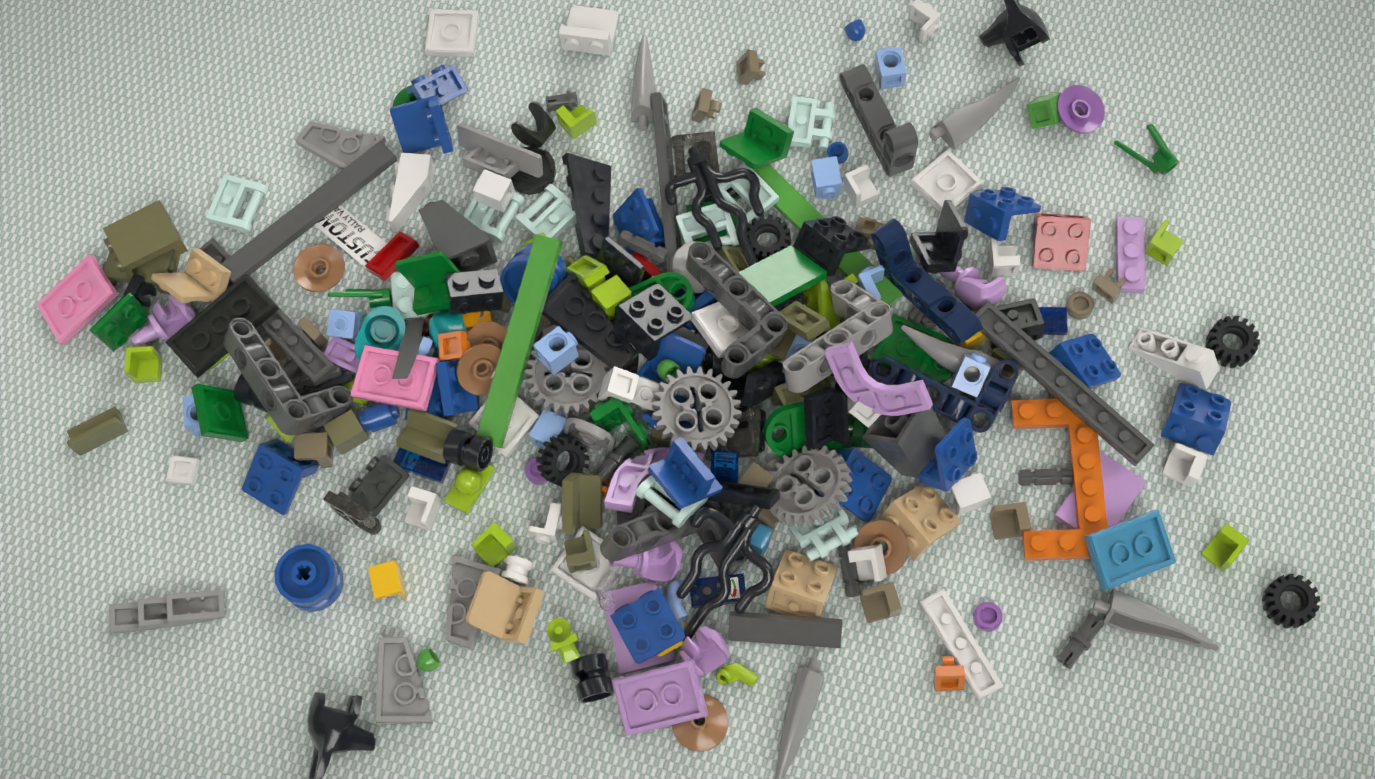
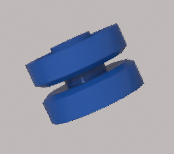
[500,243,567,305]
[274,544,344,612]

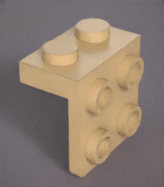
[878,484,961,561]
[465,571,545,645]

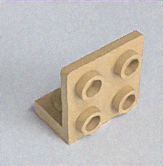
[151,249,231,304]
[765,549,838,617]

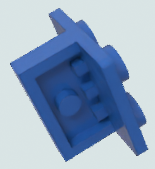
[613,188,665,255]
[648,437,722,509]

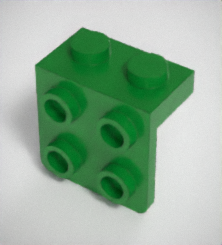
[719,108,794,169]
[590,398,651,455]

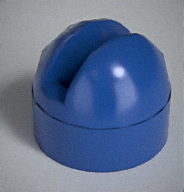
[844,19,866,41]
[827,142,849,164]

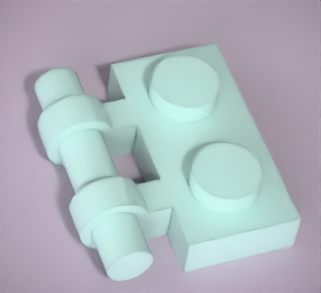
[788,96,836,151]
[788,504,859,562]

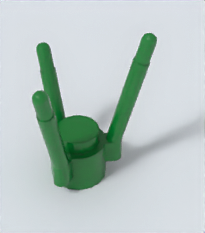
[1114,124,1179,175]
[328,288,392,322]

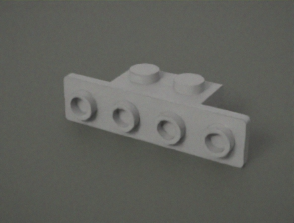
[457,123,543,179]

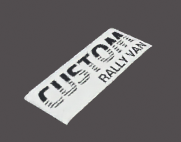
[314,205,387,268]

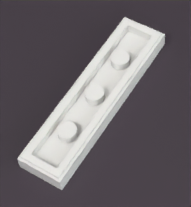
[919,588,1003,701]

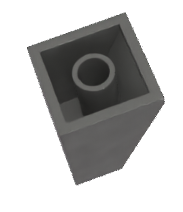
[418,200,498,272]
[862,407,946,478]

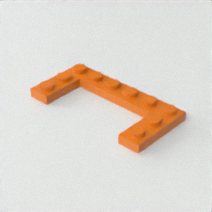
[1011,399,1108,561]

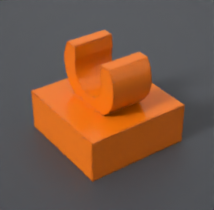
[438,331,471,361]
[934,656,965,691]

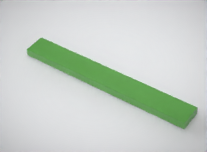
[753,164,902,307]
[477,234,563,448]

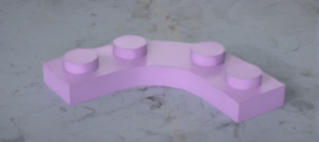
[824,342,933,416]
[604,448,704,513]

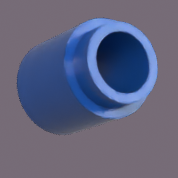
[358,403,401,433]

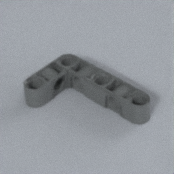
[839,64,918,177]
[686,241,788,378]
[223,318,353,435]
[600,500,748,575]

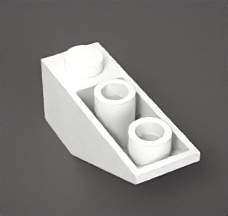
[386,153,435,232]
[1128,328,1220,390]

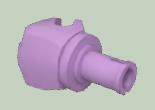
[940,266,1007,311]
[130,295,196,347]
[608,540,682,583]
[678,626,730,678]

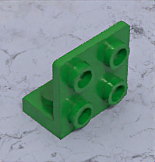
[395,251,460,316]
[90,293,150,352]

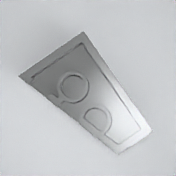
[295,121,386,170]
[446,555,503,650]
[375,637,433,724]

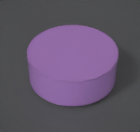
[525,456,548,485]
[973,602,1002,632]

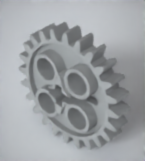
[525,343,611,418]
[651,366,741,454]
[769,446,852,529]

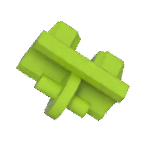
[547,618,580,664]

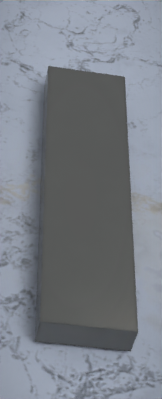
[728,611,842,648]

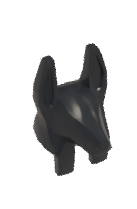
[979,0,1050,66]
[307,692,376,779]

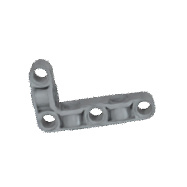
[783,280,893,393]

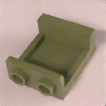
[103,200,188,278]
[102,249,181,294]

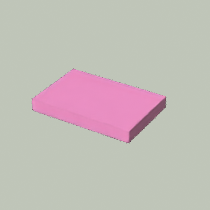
[36,255,119,344]
[350,346,440,411]

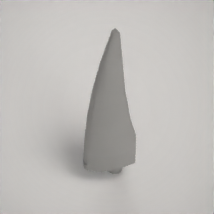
[631,35,655,131]
[929,77,1020,149]
[901,325,1013,389]
[1093,589,1219,651]
[775,658,825,779]

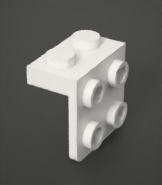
[559,6,619,56]

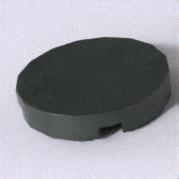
[510,146,556,195]

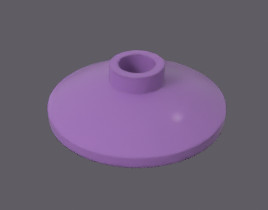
[1057,85,1105,134]

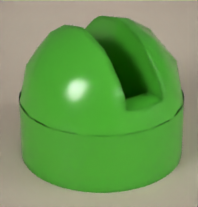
[657,359,681,383]
[416,647,441,672]

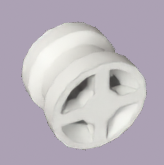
[501,556,533,586]

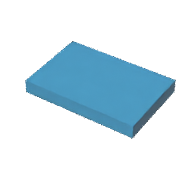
[1084,509,1176,590]

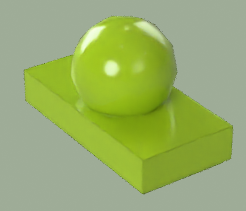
[566,255,610,294]
[444,464,496,515]

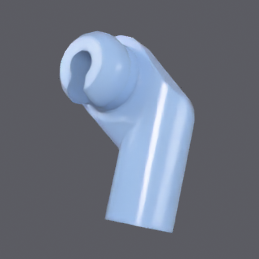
[665,580,688,622]

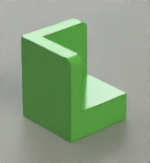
[1026,92,1061,129]

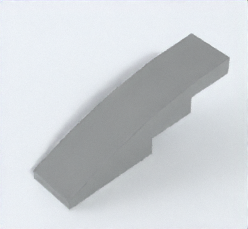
[109,590,225,634]

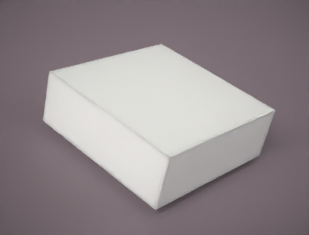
[166,455,200,486]

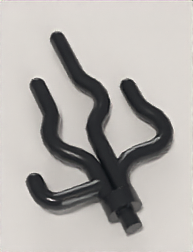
[664,147,764,266]
[676,503,774,642]

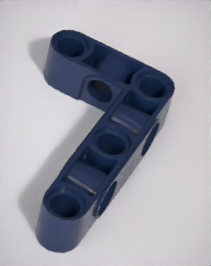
[871,218,983,345]
[871,356,1020,433]

